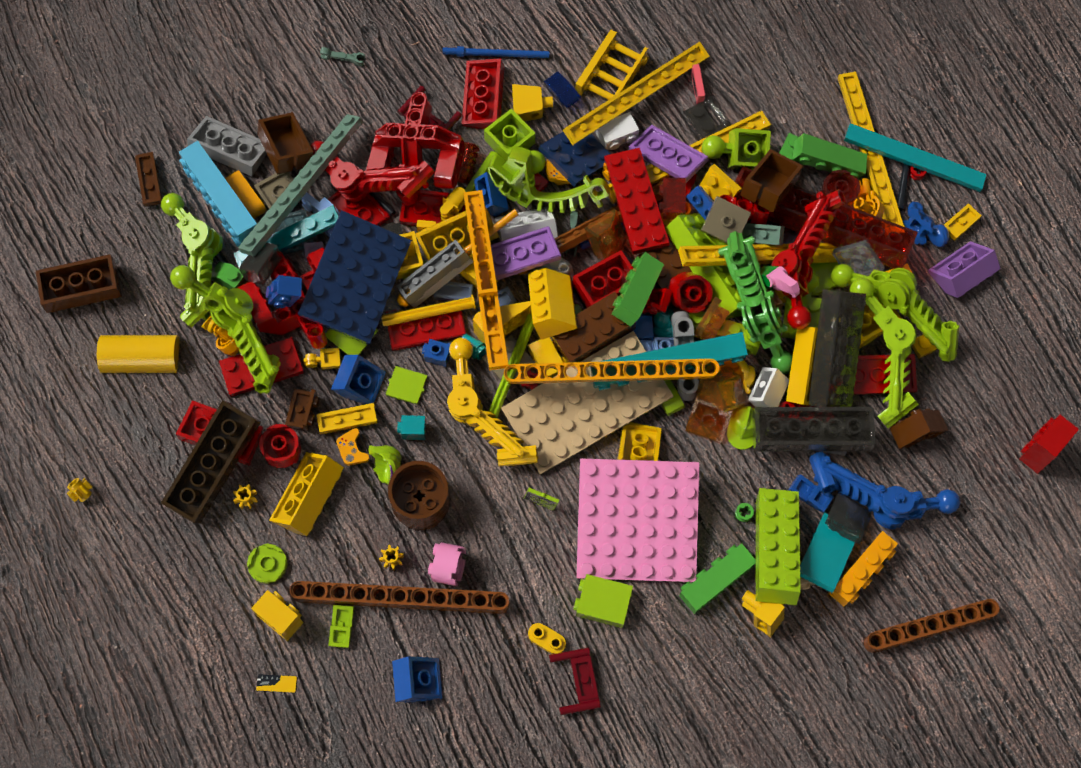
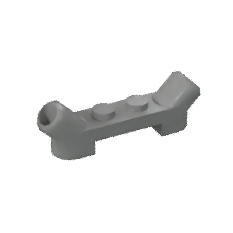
[671,311,699,401]

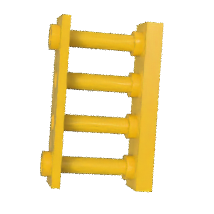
[575,30,649,100]

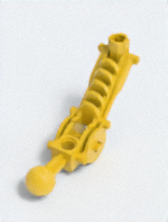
[447,338,538,467]

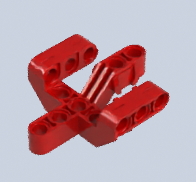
[366,92,465,206]
[237,247,328,349]

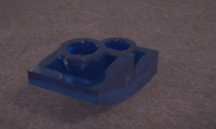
[544,71,581,108]

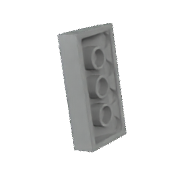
[187,116,267,176]

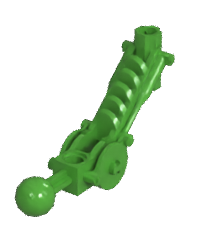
[718,231,793,374]

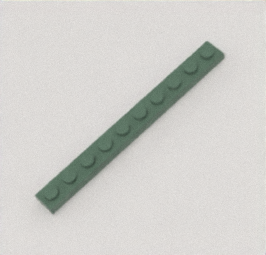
[238,114,363,257]

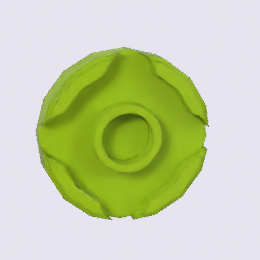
[247,544,288,584]

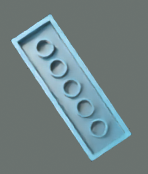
[179,141,257,247]

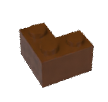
[890,408,948,449]

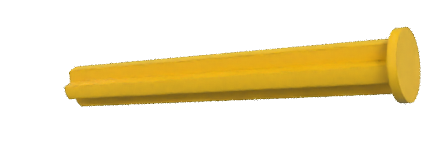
[381,294,476,326]

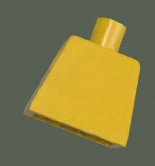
[512,84,553,122]

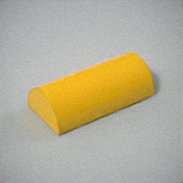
[415,204,499,261]
[97,335,180,373]

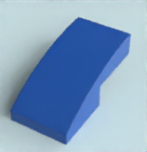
[788,474,834,512]

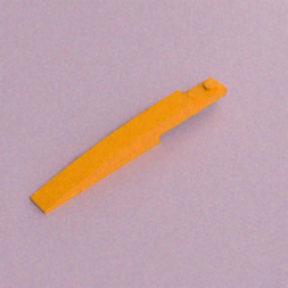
[463,190,509,371]

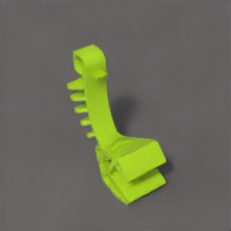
[488,146,610,213]

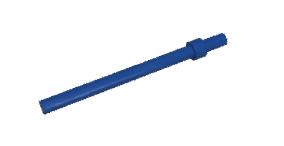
[443,46,549,58]

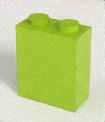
[573,574,633,628]

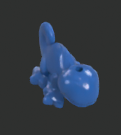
[903,202,949,247]

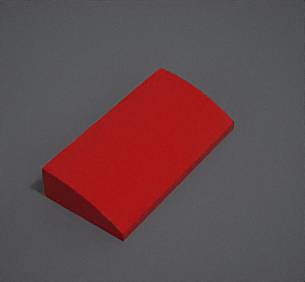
[462,58,505,129]
[176,400,264,466]

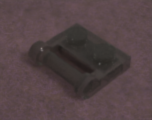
[685,96,732,139]

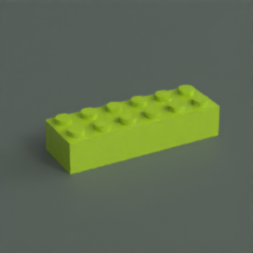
[665,213,754,319]
[755,488,801,605]

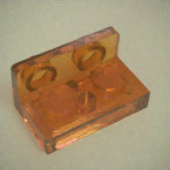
[694,297,729,340]

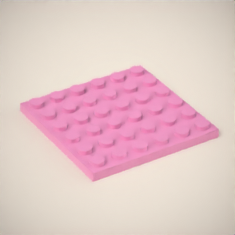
[576,459,699,582]

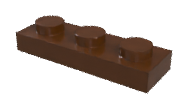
[135,152,162,207]

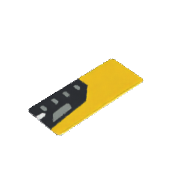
[256,674,297,693]

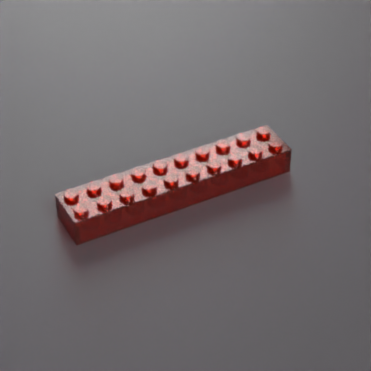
[735,166,918,269]

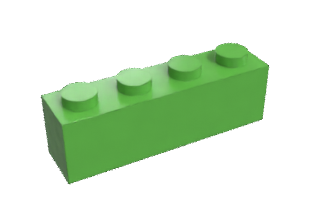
[793,133,867,180]
[612,252,664,326]
[679,543,756,615]

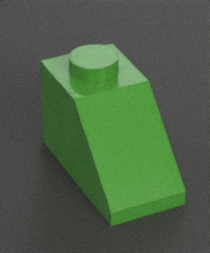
[211,262,249,290]

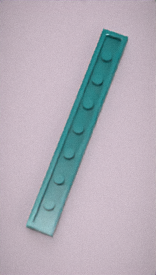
[844,123,986,192]

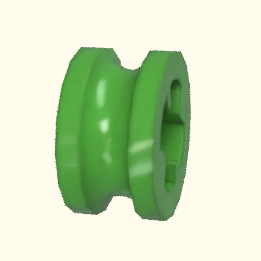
[735,503,754,522]

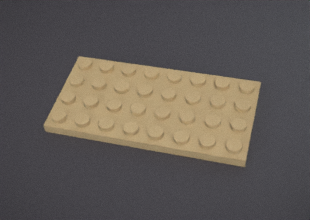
[501,331,673,475]

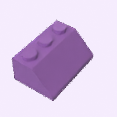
[928,241,1001,298]

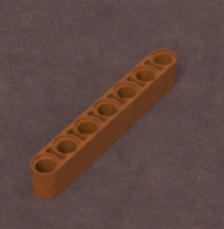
[864,599,1000,653]

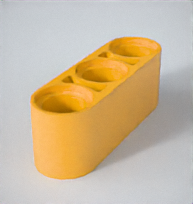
[225,170,267,219]

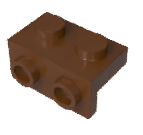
[285,389,320,431]

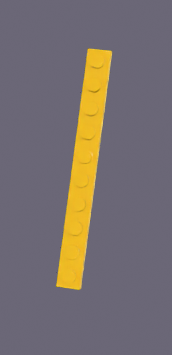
[563,42,709,145]
[838,71,905,237]
[608,111,771,204]
[678,242,854,267]

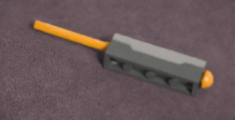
[396,209,519,308]

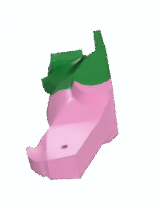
[760,266,800,298]

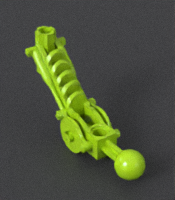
[161,193,223,328]
[831,264,959,362]
[170,265,280,394]
[850,278,919,428]

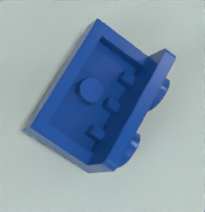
[686,185,714,220]

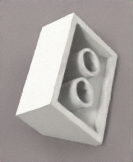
[495,207,558,242]

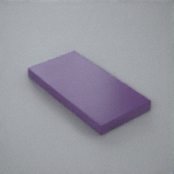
[629,125,709,184]
[491,226,562,281]

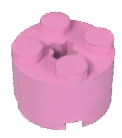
[428,542,466,586]

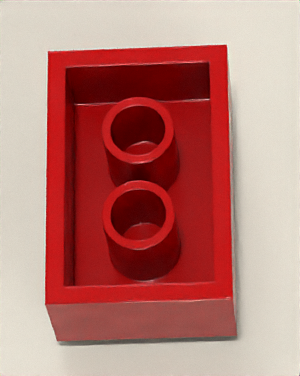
[572,250,633,308]
[1019,414,1079,474]

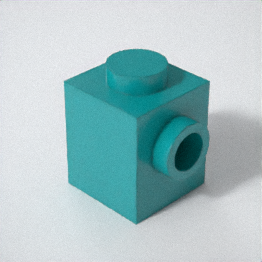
[397,415,426,440]

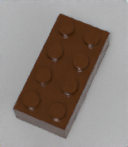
[35,254,122,313]
[551,292,636,363]

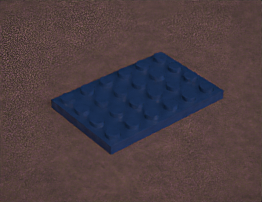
[298,210,412,345]

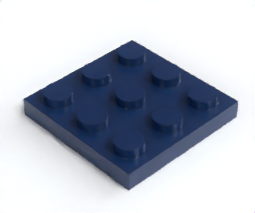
[539,132,611,187]

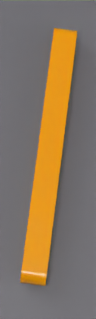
[504,359,720,384]

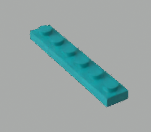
[233,205,339,271]

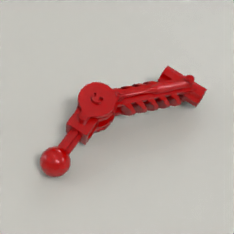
[310,141,435,202]
[771,189,846,330]

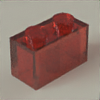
[659,178,686,220]

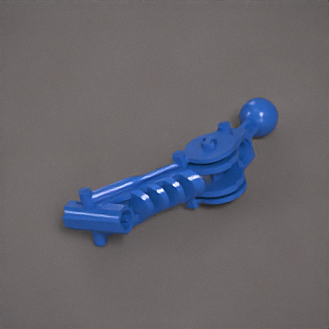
[809,451,961,529]

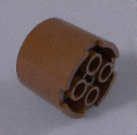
[388,461,450,531]

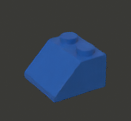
[331,355,386,404]
[392,656,442,702]

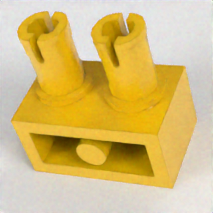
[742,590,785,638]

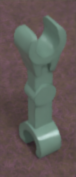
[320,47,365,66]
[565,211,578,257]

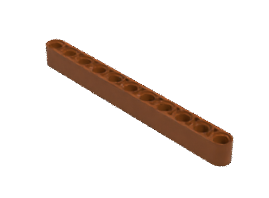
[290,581,509,614]

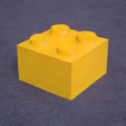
[251,590,303,641]

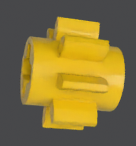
[67,478,93,502]
[233,484,257,509]
[379,545,404,571]

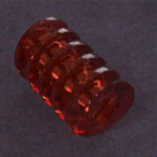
[457,142,480,183]

